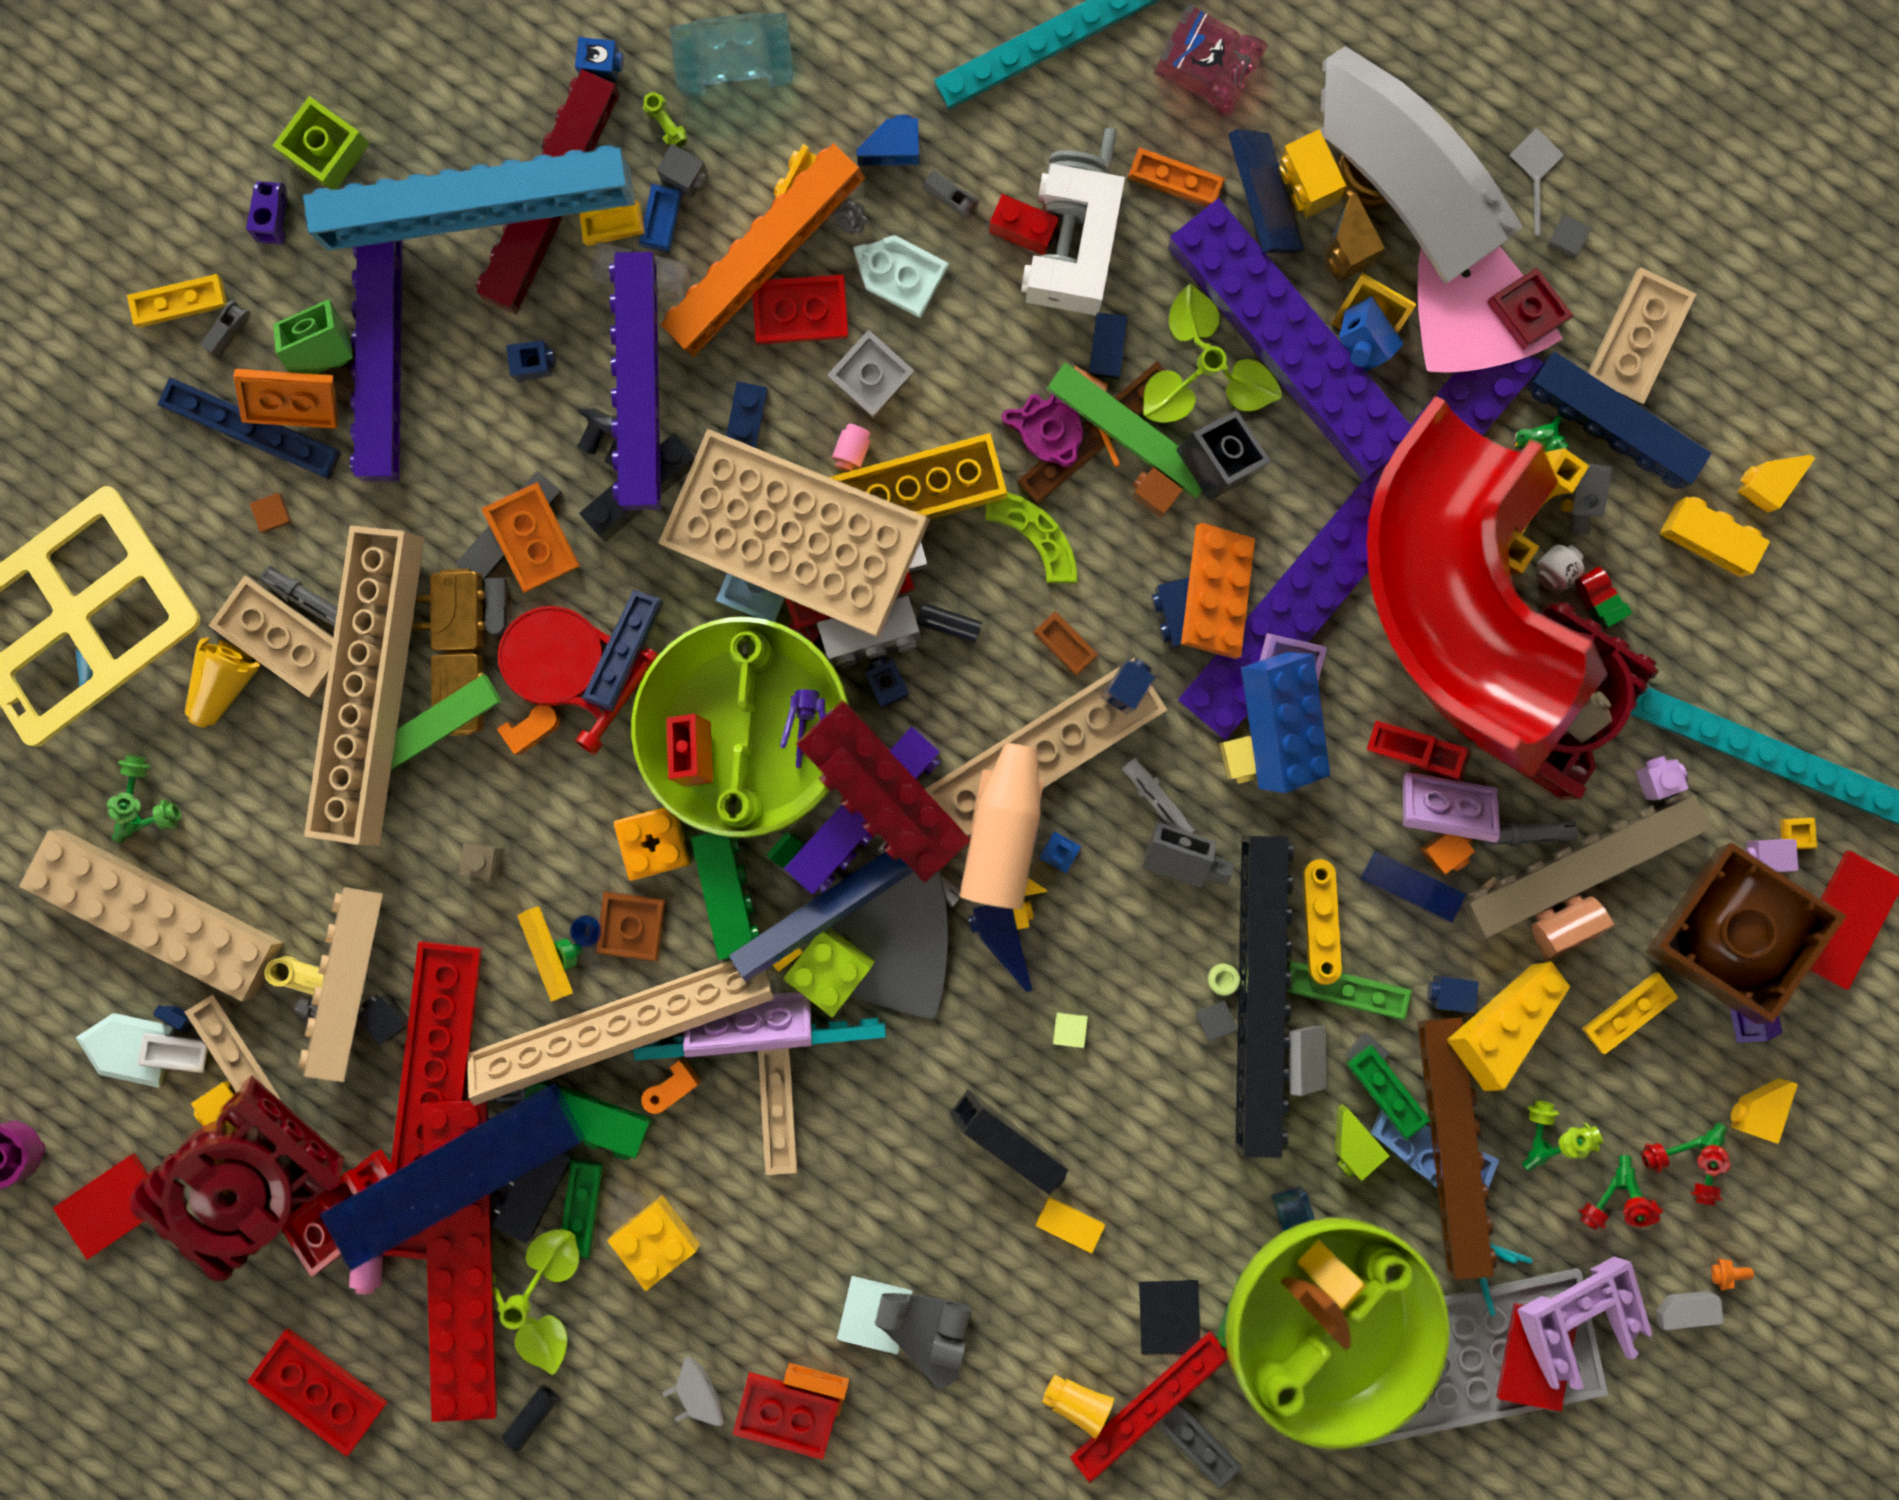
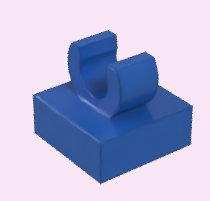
[1039,831,1081,873]

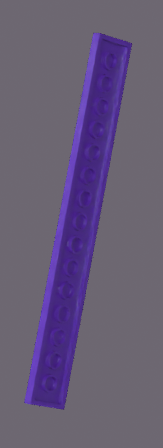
[1177,355,1543,740]

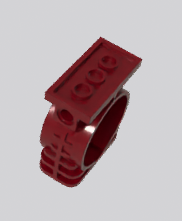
[1458,602,1659,800]
[130,1075,344,1282]

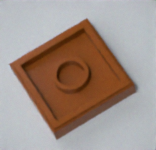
[595,891,667,962]

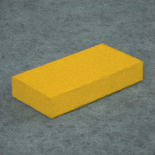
[579,201,645,247]
[1035,1196,1105,1254]
[1297,1239,1367,1310]

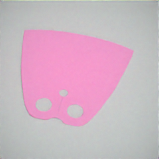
[1418,246,1563,372]

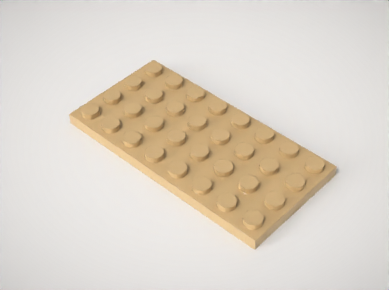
[658,429,930,637]

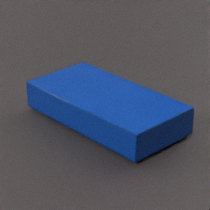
[639,184,683,253]

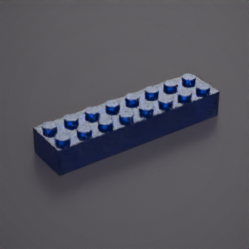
[319,1082,585,1271]

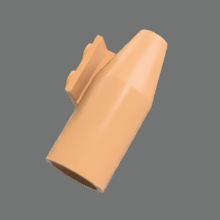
[960,742,1044,909]

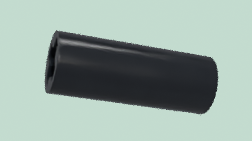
[917,602,982,644]
[502,1385,560,1451]

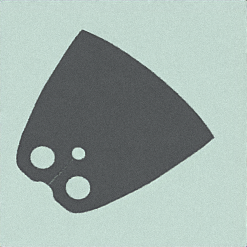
[802,871,948,1019]

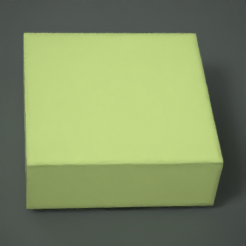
[1053,1012,1088,1048]

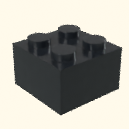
[1176,410,1271,501]

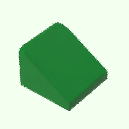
[767,832,805,869]

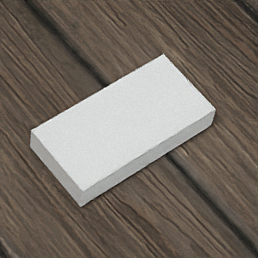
[137,1032,208,1073]

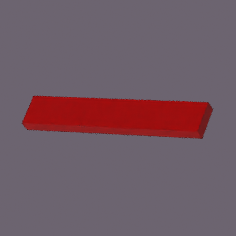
[1070,1331,1229,1483]

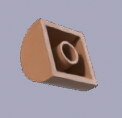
[1532,894,1614,962]

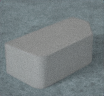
[1655,1291,1724,1330]

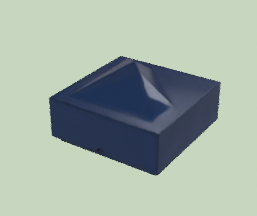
[153,1005,193,1033]

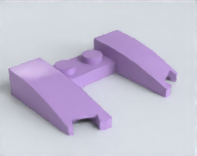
[1517,1256,1652,1390]

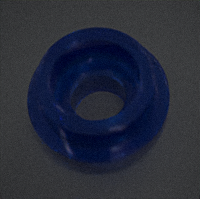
[570,915,601,947]

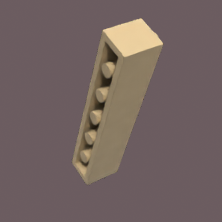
[298,887,383,1082]

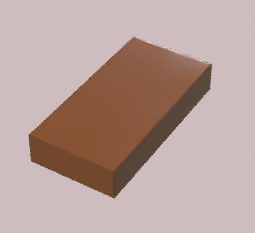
[1033,611,1098,677]

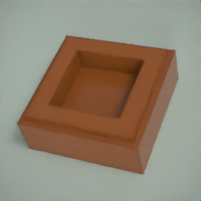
[249,493,292,534]

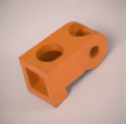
[497,705,561,756]
[641,1056,702,1114]

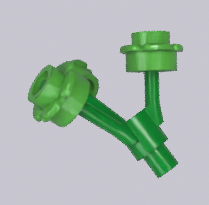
[107,755,181,843]

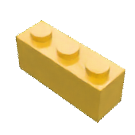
[1659,496,1770,578]

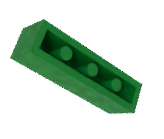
[691,833,760,960]
[517,1080,653,1160]

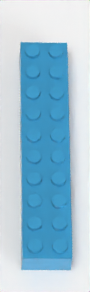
[303,145,635,251]

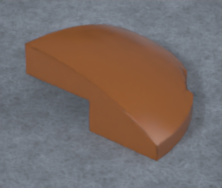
[1280,1277,1350,1351]

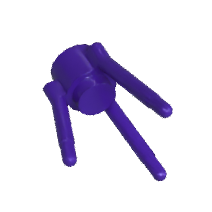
[780,689,826,769]

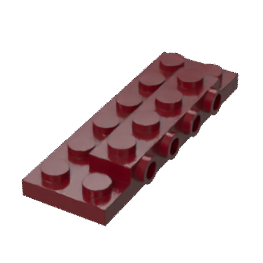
[795,700,971,883]

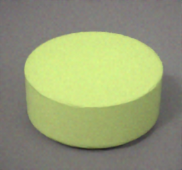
[1208,963,1240,995]

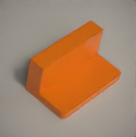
[783,1363,849,1416]

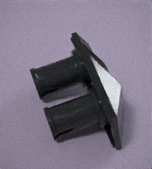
[577,407,617,467]

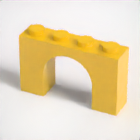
[1509,448,1589,575]

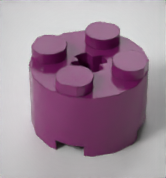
[0,1120,45,1188]

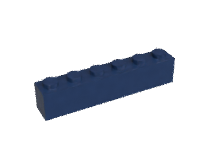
[1526,351,1712,489]

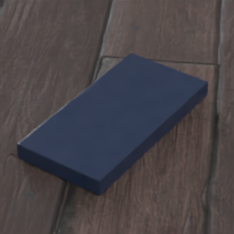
[1228,129,1305,254]

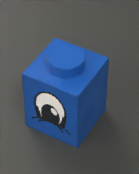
[575,37,624,82]

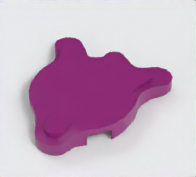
[1001,394,1084,467]

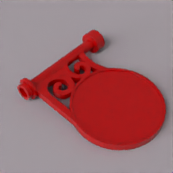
[498,606,658,755]

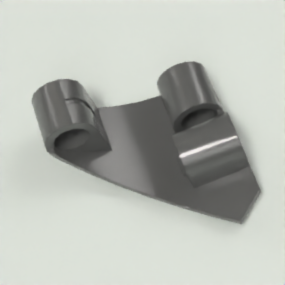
[875,1293,972,1390]

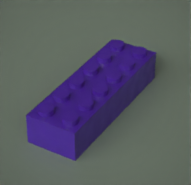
[784,726,941,894]

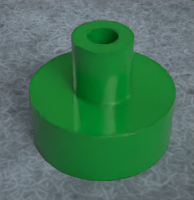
[554,938,583,971]

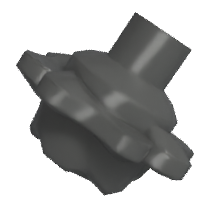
[833,199,868,234]

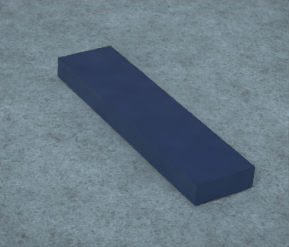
[582,589,663,712]

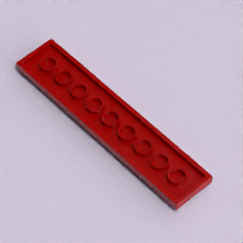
[380,941,483,1260]
[422,1100,498,1422]

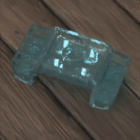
[670,12,794,96]

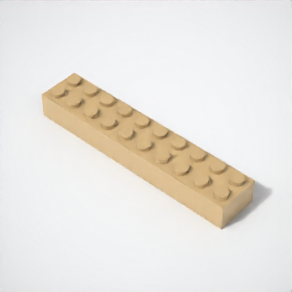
[304,526,425,846]

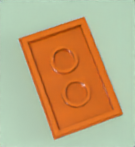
[233,369,339,429]
[481,482,580,593]

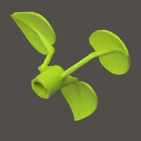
[1143,284,1282,423]
[493,1229,580,1375]

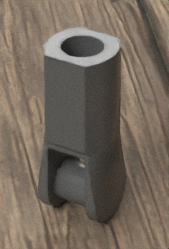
[923,170,979,219]
[200,300,250,357]
[485,578,508,636]

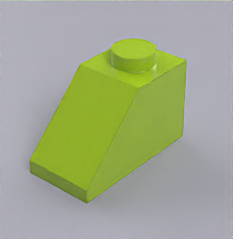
[1335,1104,1389,1181]

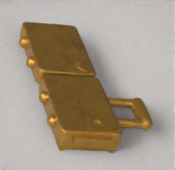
[411,569,485,736]

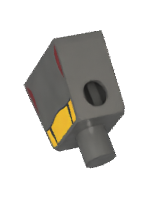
[1560,464,1612,534]

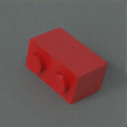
[989,194,1059,255]
[666,714,713,787]

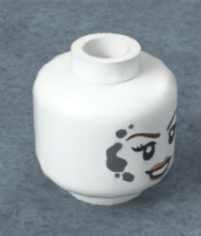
[1536,545,1584,591]

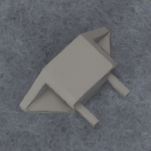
[662,1355,724,1427]

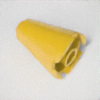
[185,637,260,728]

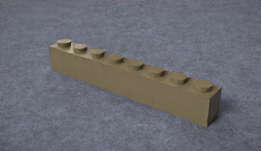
[1462,792,1712,938]

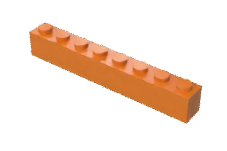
[660,143,866,357]

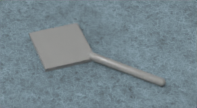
[1509,128,1564,237]

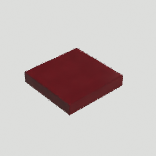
[1487,267,1574,351]

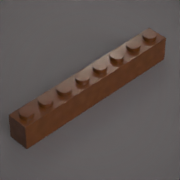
[1417,1018,1497,1280]

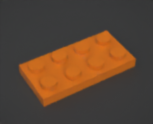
[1181,522,1255,659]

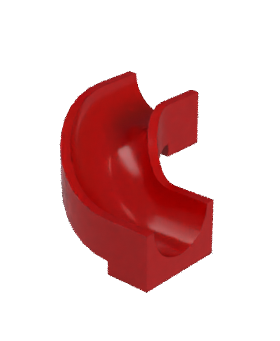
[1367,396,1608,778]

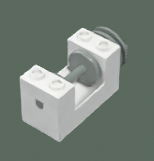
[1021,128,1125,315]

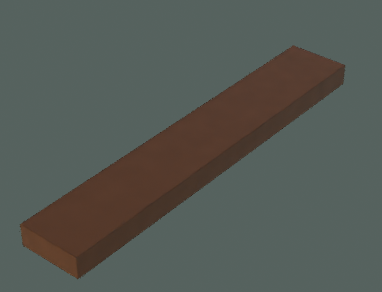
[1017,361,1166,505]

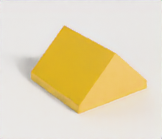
[1331,273,1416,334]

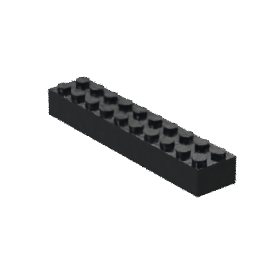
[1235,836,1294,1158]

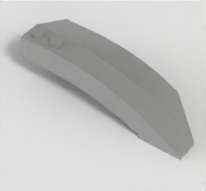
[1320,46,1523,284]

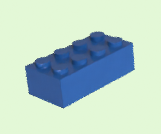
[1241,652,1331,793]

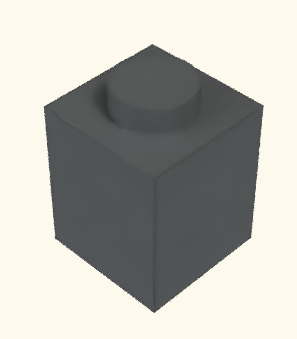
[656,144,708,198]

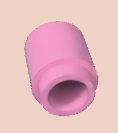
[831,424,871,472]
[349,1246,383,1294]

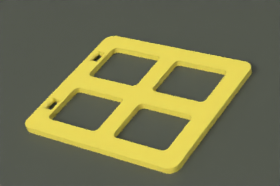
[0,486,200,747]

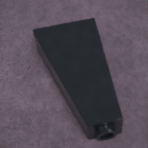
[949,1089,1069,1195]

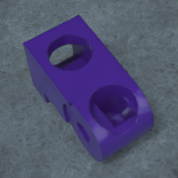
[246,181,287,245]

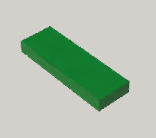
[1345,1044,1431,1140]
[561,1159,604,1259]

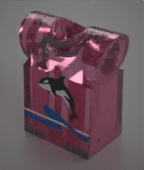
[1154,4,1267,116]

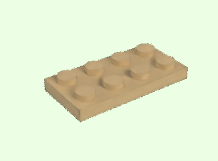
[1588,267,1696,406]
[208,576,333,698]

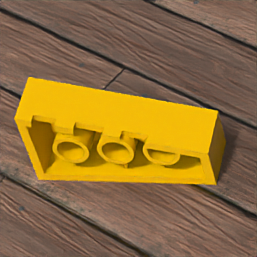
[1447,961,1570,1091]

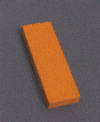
[1128,147,1225,207]

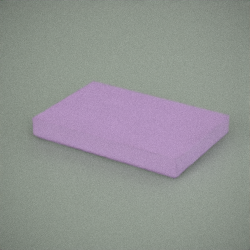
[1403,772,1500,843]

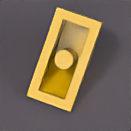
[1737,454,1815,513]
[1730,1078,1798,1144]

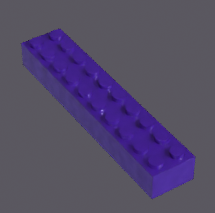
[1168,198,1412,483]

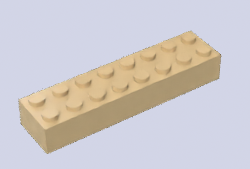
[19,830,283,1001]

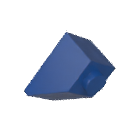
[856,114,919,166]

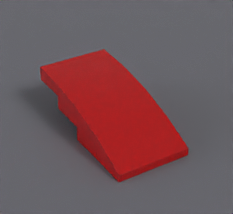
[281,1149,415,1277]

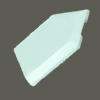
[853,235,949,318]
[76,1013,175,1088]

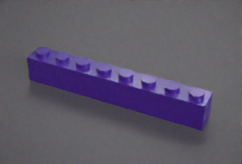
[350,240,402,481]
[609,252,661,510]

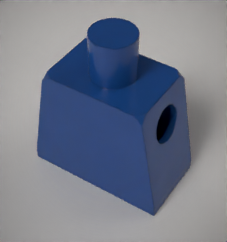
[1339,296,1404,372]

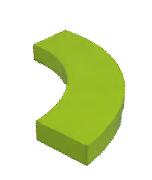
[985,492,1078,584]

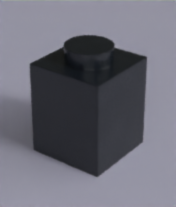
[357,993,409,1045]

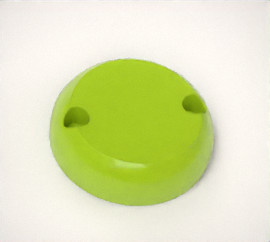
[631,617,849,837]
[1225,1218,1450,1449]

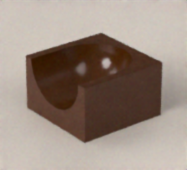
[1646,842,1846,1024]

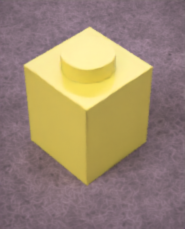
[1219,736,1256,784]

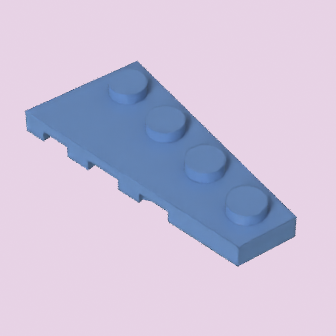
[1371,1110,1499,1189]

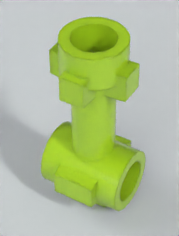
[642,92,688,148]

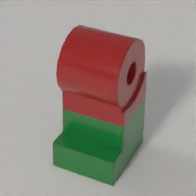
[1575,567,1633,629]

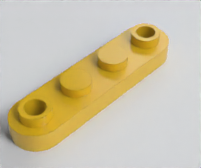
[1303,859,1342,985]

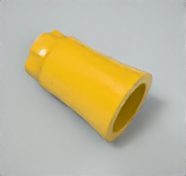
[1041,1374,1114,1439]

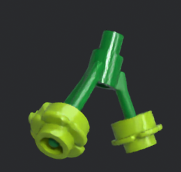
[1522,1100,1603,1172]

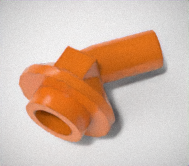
[1711,1258,1754,1291]

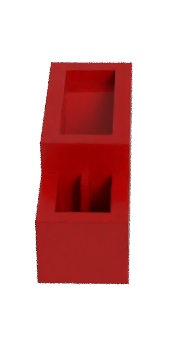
[1366,720,1471,782]

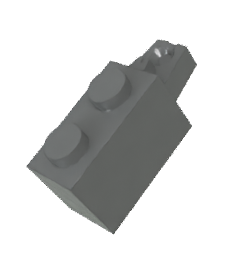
[1142,822,1233,888]

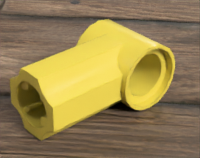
[264,956,324,995]

